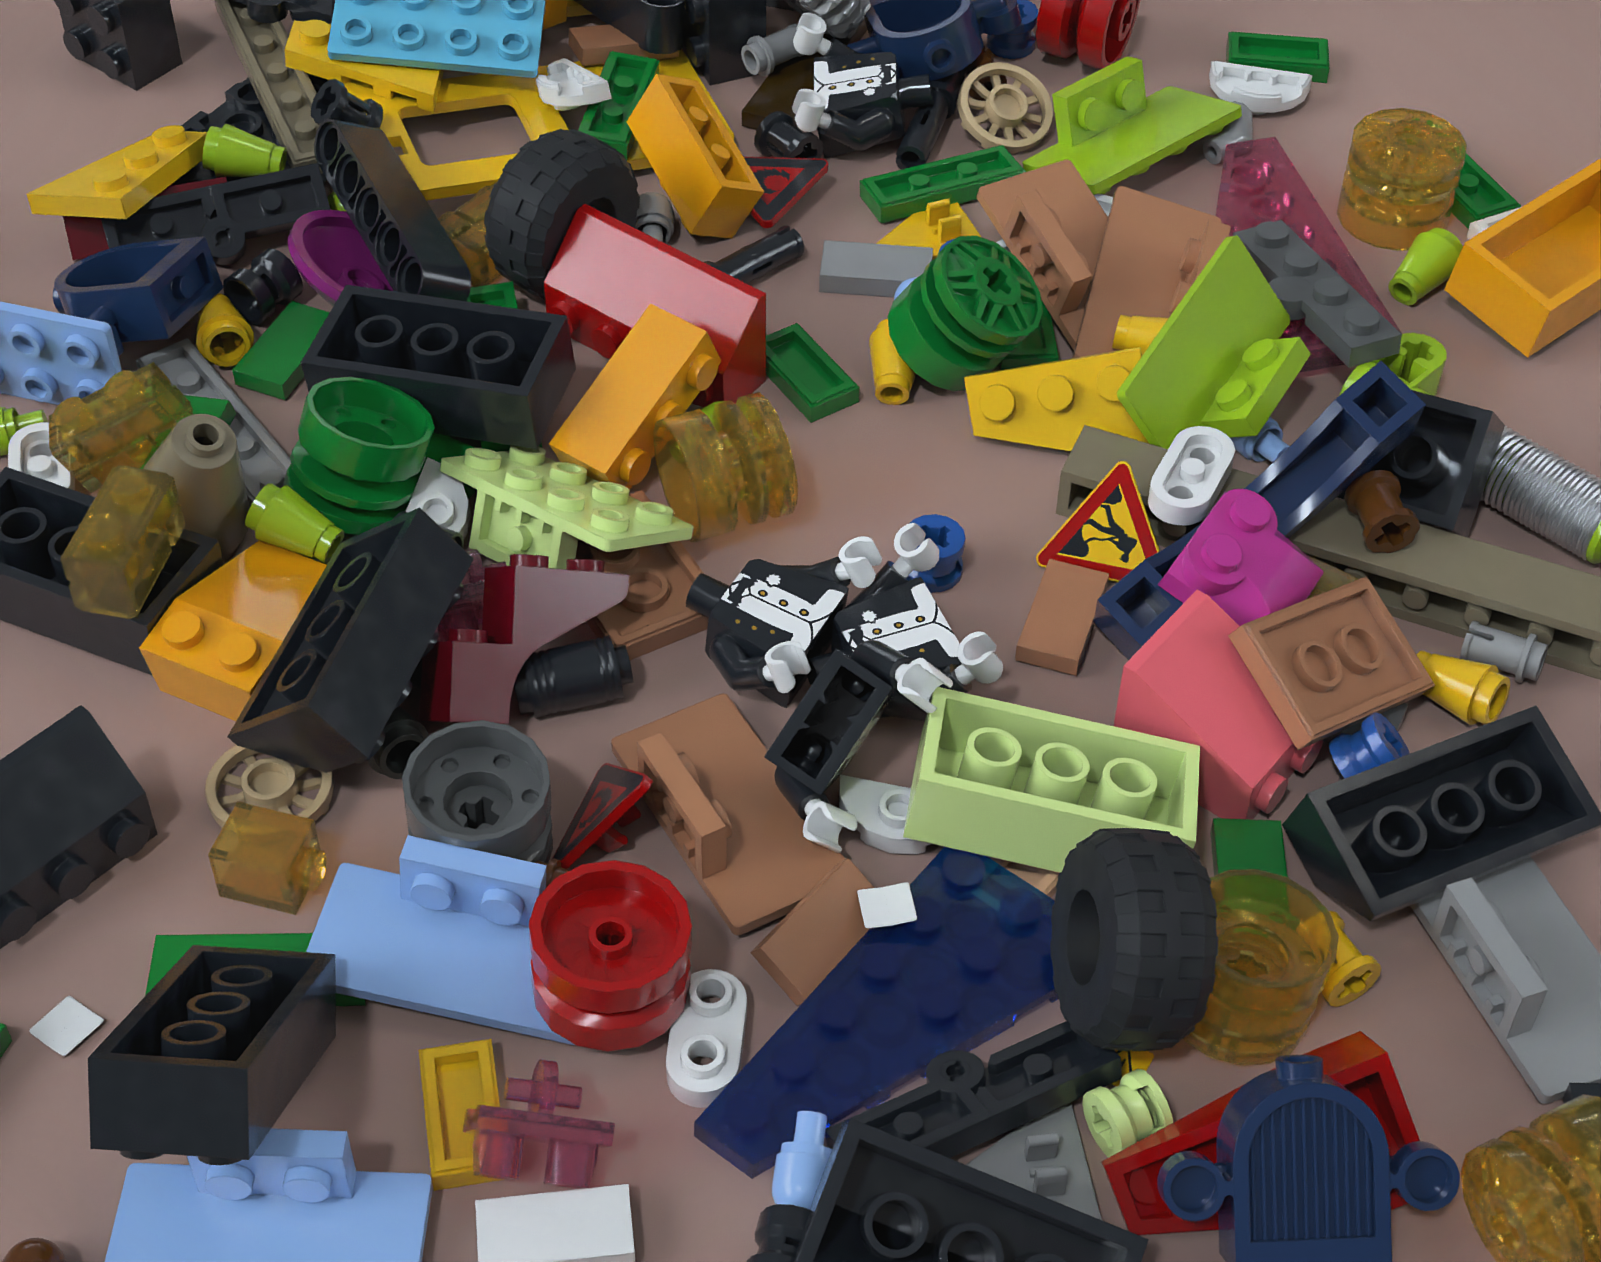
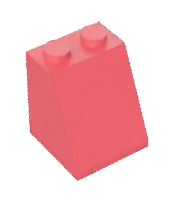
[1114,589,1323,820]

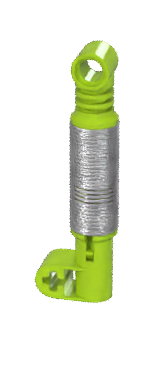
[1340,333,1601,564]

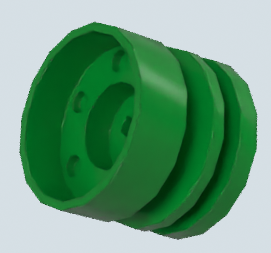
[887,236,1043,392]
[283,377,435,535]

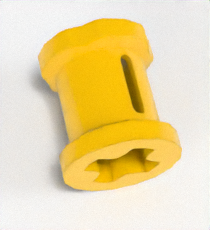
[1286,911,1381,1007]

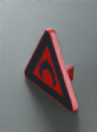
[743,156,828,228]
[553,763,653,869]

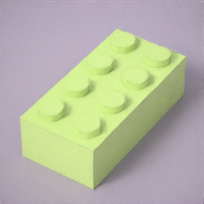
[903,687,1200,873]

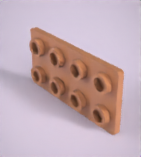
[976,160,1108,350]
[1072,186,1231,358]
[611,693,845,935]

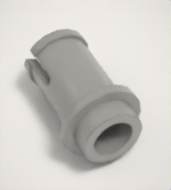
[741,24,804,76]
[1460,620,1548,683]

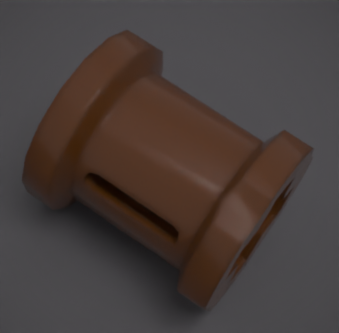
[1344,470,1420,553]

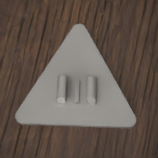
[966,1102,1102,1220]

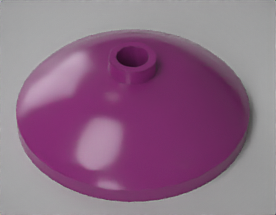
[288,210,393,306]

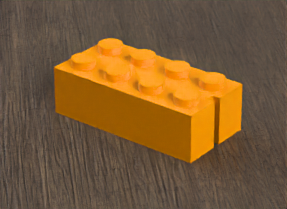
[1444,158,1601,358]

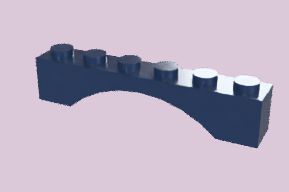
[1094,361,1426,660]

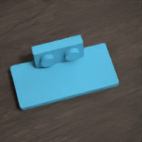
[327,0,546,78]

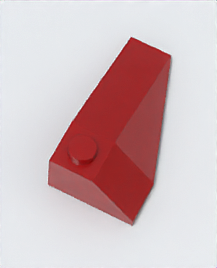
[1101,1031,1420,1235]

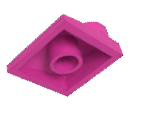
[1158,489,1324,626]

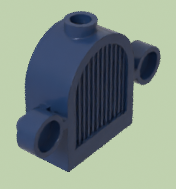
[847,0,1022,81]
[53,236,224,356]
[1157,1055,1460,1262]

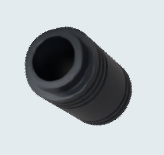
[514,635,634,718]

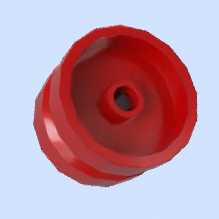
[1036,0,1141,70]
[529,860,692,1052]

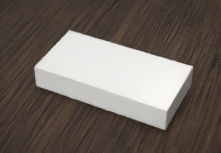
[475,1184,635,1262]

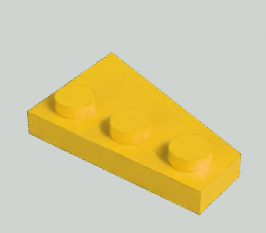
[285,20,444,113]
[26,125,207,219]
[964,347,1149,451]

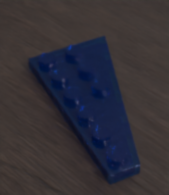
[694,847,1059,1179]

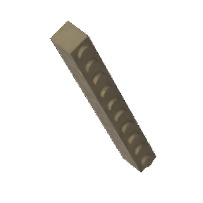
[1056,425,1601,680]

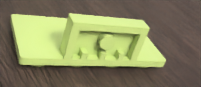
[440,445,694,569]

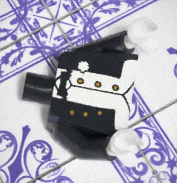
[792,13,934,158]
[807,523,1003,722]
[686,536,882,708]
[764,640,953,853]

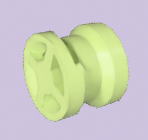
[1082,1069,1173,1158]

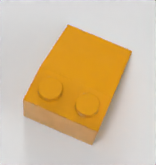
[139,540,327,721]

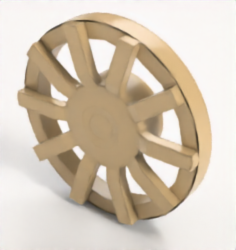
[957,62,1053,154]
[205,745,334,844]

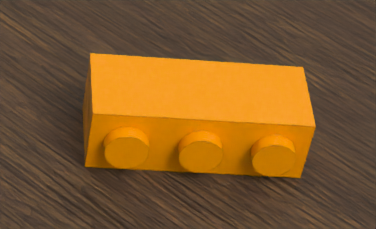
[626,74,764,239]
[549,303,721,490]

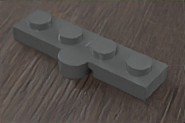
[1233,220,1402,368]

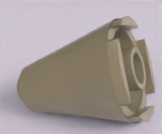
[125,414,249,561]

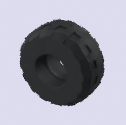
[484,129,640,300]
[1050,828,1218,1051]

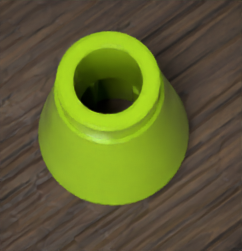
[202,123,287,178]
[1388,228,1463,305]
[245,483,344,563]

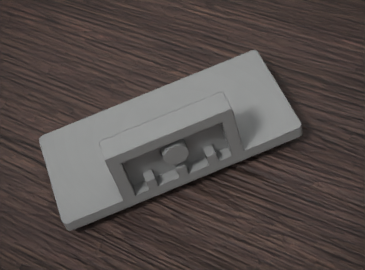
[1410,856,1601,1104]

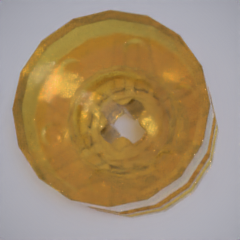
[1336,108,1467,251]
[653,392,798,542]
[1183,869,1339,1065]
[1461,1094,1601,1262]

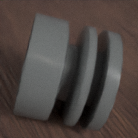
[402,720,553,863]

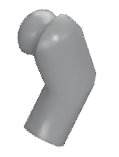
[1203,101,1253,165]

